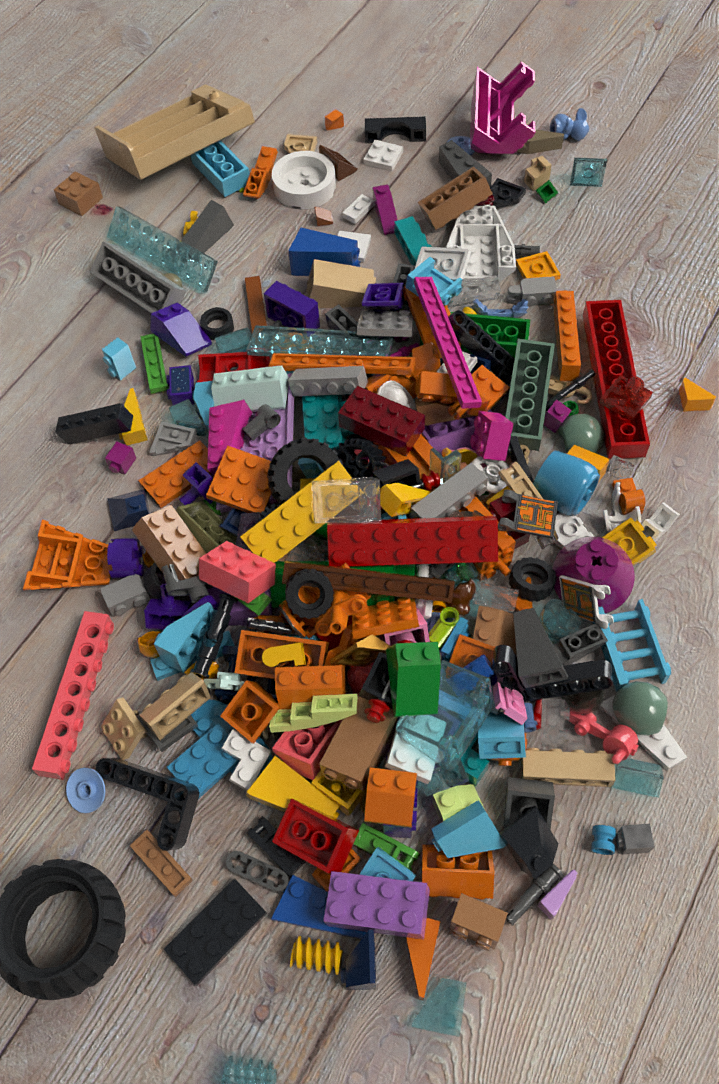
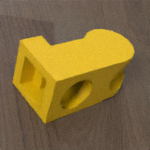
[262,642,306,667]

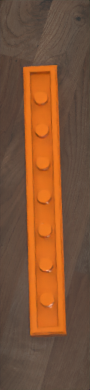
[269,353,416,375]

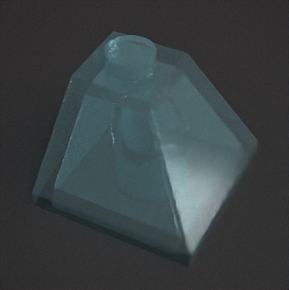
[570,157,607,187]

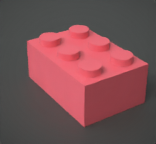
[199,541,276,603]

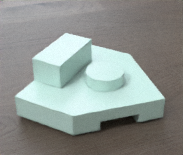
[204,672,245,691]

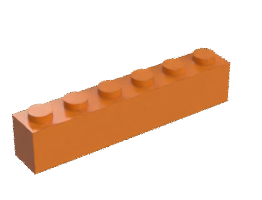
[553,290,581,381]

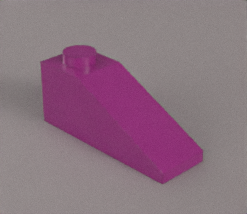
[372,184,398,235]

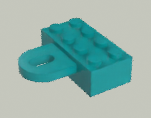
[302,395,355,450]

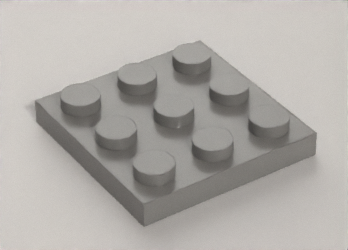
[357,309,413,337]

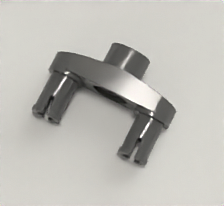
[161,564,214,604]

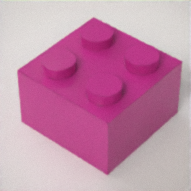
[470,411,514,461]

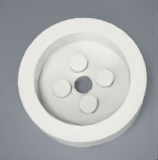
[272,151,336,210]

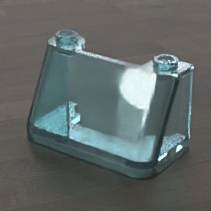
[396,660,493,770]

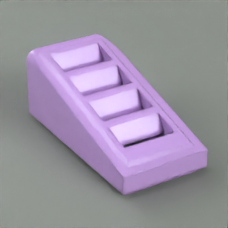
[538,870,578,920]

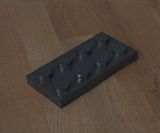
[164,878,267,986]

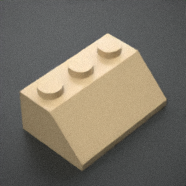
[140,672,211,740]

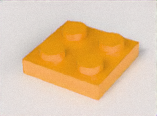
[516,251,561,280]

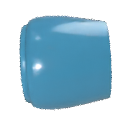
[533,450,600,516]

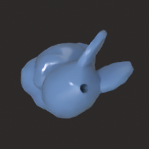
[550,108,589,141]

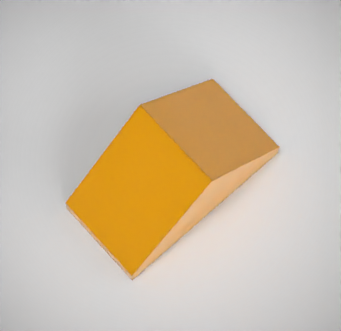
[679,378,716,412]

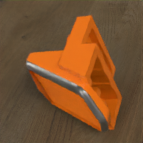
[278,586,328,639]

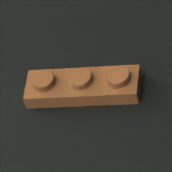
[130,830,193,897]

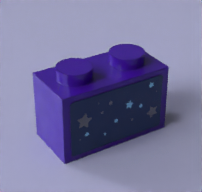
[167,365,195,407]

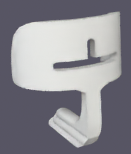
[603,482,641,532]

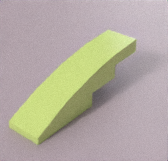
[269,694,358,733]

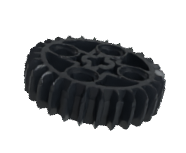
[333,438,389,509]

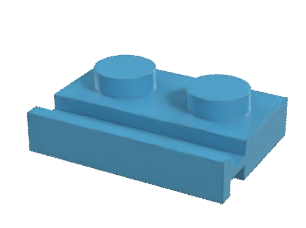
[441,617,471,667]

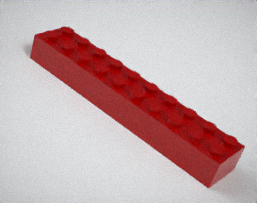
[583,300,650,459]

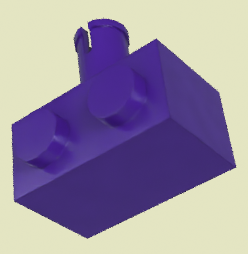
[179,462,213,505]
[144,583,191,629]

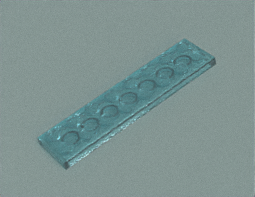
[107,206,218,293]
[246,325,394,357]

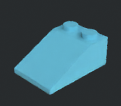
[154,602,213,673]

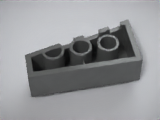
[439,140,492,187]

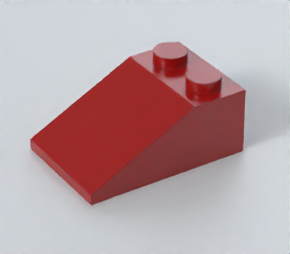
[272,798,359,874]

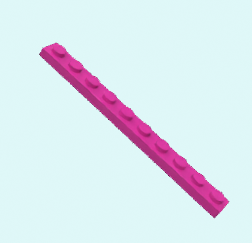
[414,277,482,409]

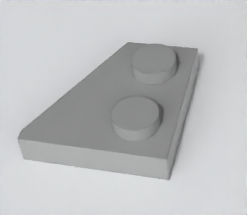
[149,421,197,456]

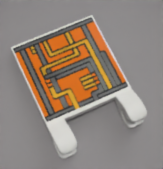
[559,575,614,629]

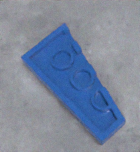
[271,875,366,940]

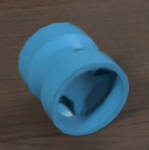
[591,825,616,855]

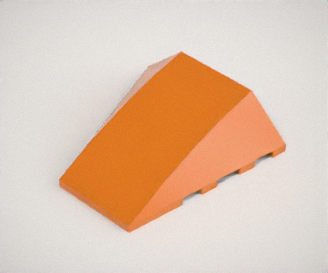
[23,519,113,590]

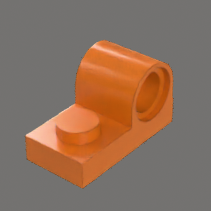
[612,478,645,515]

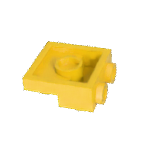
[602,517,657,566]

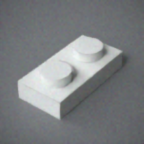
[342,194,375,224]

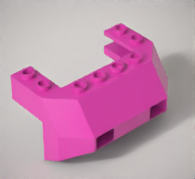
[470,62,535,154]

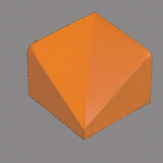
[325,109,344,130]

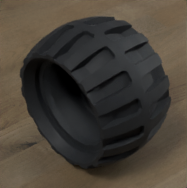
[0,859,126,1000]

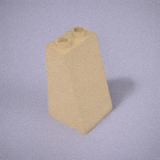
[307,259,376,308]

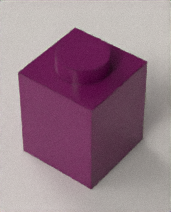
[543,400,572,433]
[105,441,136,475]

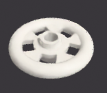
[472,456,514,493]

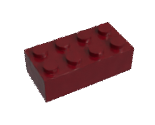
[338,386,425,457]

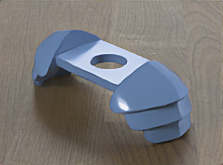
[472,299,528,318]

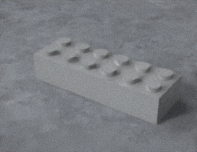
[90,241,186,313]

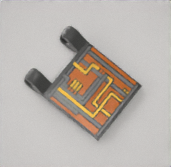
[498,490,558,539]

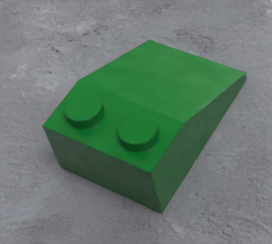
[386,642,441,717]

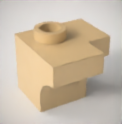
[524,156,552,191]

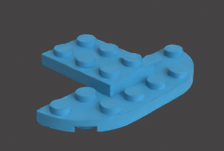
[167,700,273,805]

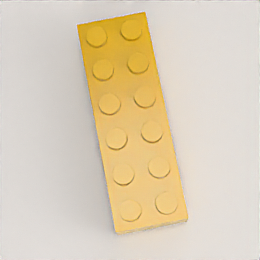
[240,461,364,563]

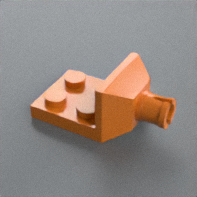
[448,365,510,420]

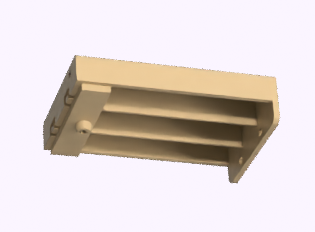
[94,84,255,180]

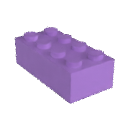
[324,871,430,939]

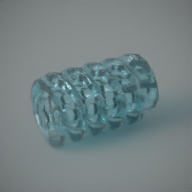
[222,1056,277,1084]

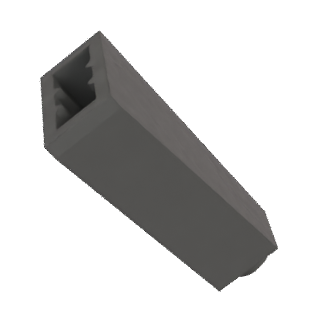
[177,200,234,261]
[513,608,568,688]

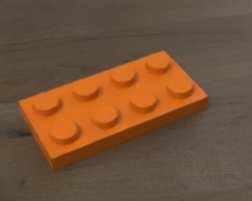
[138,440,212,508]

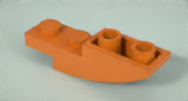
[243,146,278,199]

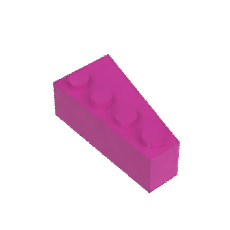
[207,400,253,477]

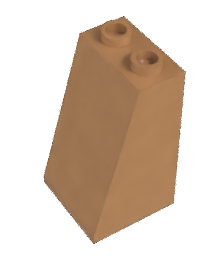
[319,696,398,791]

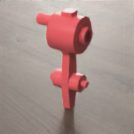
[562,709,639,764]

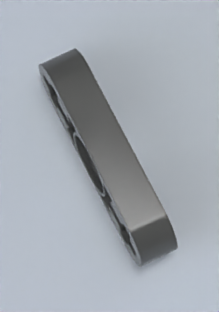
[226,851,289,894]

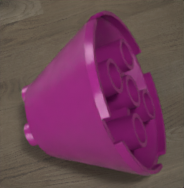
[552,537,635,613]

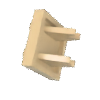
[101,698,147,760]

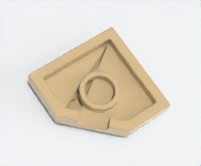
[284,134,317,154]

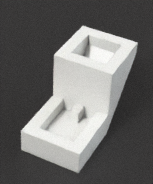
[642,503,680,542]

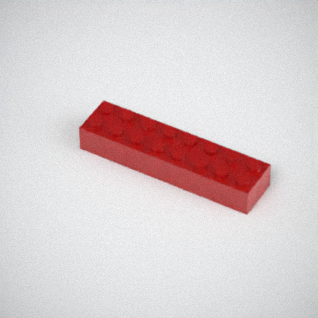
[327,516,498,567]

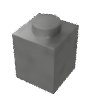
[616,823,655,855]

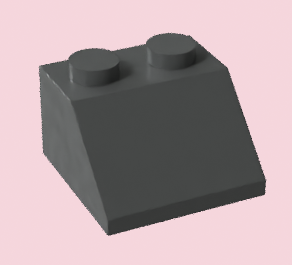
[503,777,555,830]

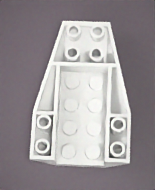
[446,205,516,284]

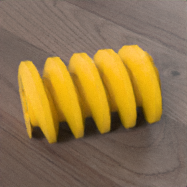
[290,935,343,975]

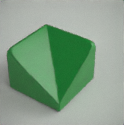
[536,180,558,203]

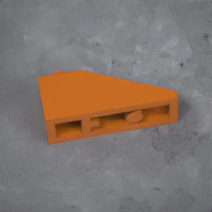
[406,918,440,1001]

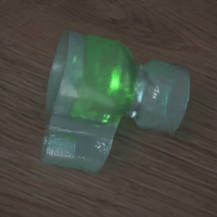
[445,563,479,587]

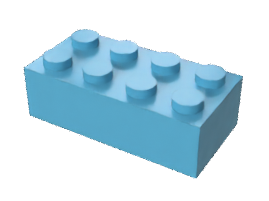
[190,140,250,197]

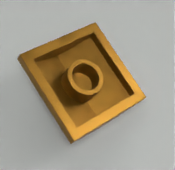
[330,634,391,667]

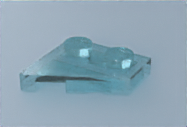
[412,978,467,1037]

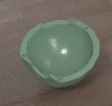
[558,414,605,453]
[612,681,668,736]

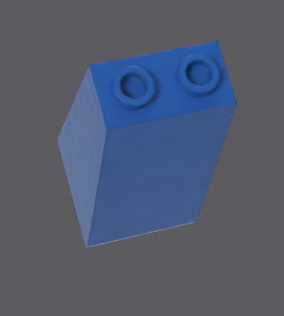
[288,228,360,276]

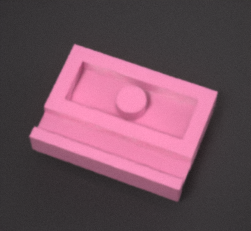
[492,681,528,725]

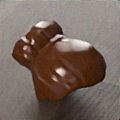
[446,578,476,616]

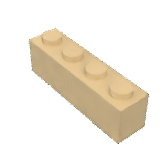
[521,748,615,787]

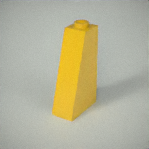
[246,756,340,819]

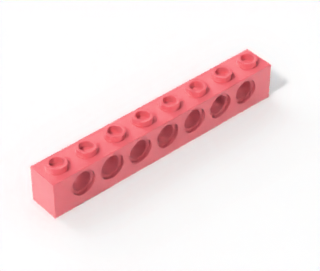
[32,611,114,780]

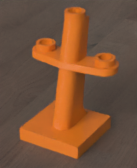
[312,563,371,636]

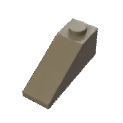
[516,129,564,154]

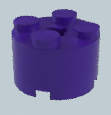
[107,538,145,579]

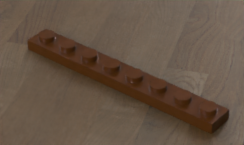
[282,561,455,603]

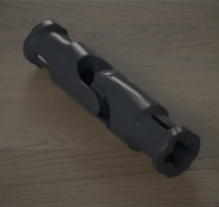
[190,593,237,679]

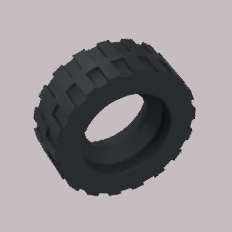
[509,557,556,602]
[285,569,334,619]

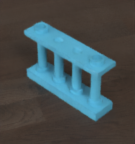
[593,599,671,692]

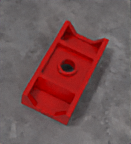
[197,351,271,383]

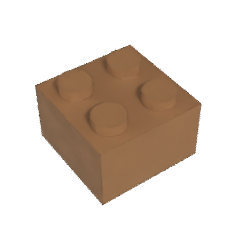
[54,171,103,216]
[449,893,508,951]

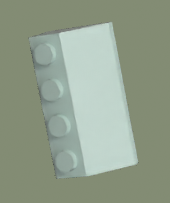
[211,365,289,412]

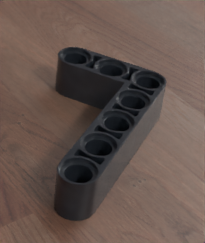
[448,310,515,401]
[492,645,612,702]
[95,758,199,851]

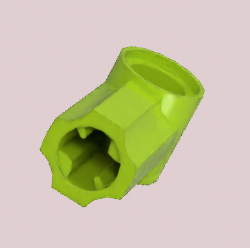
[428,607,459,650]

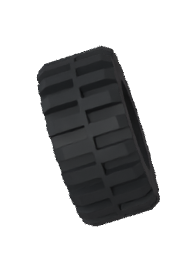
[267,438,343,505]

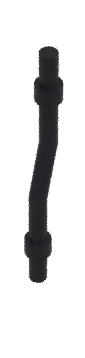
[545,370,595,413]

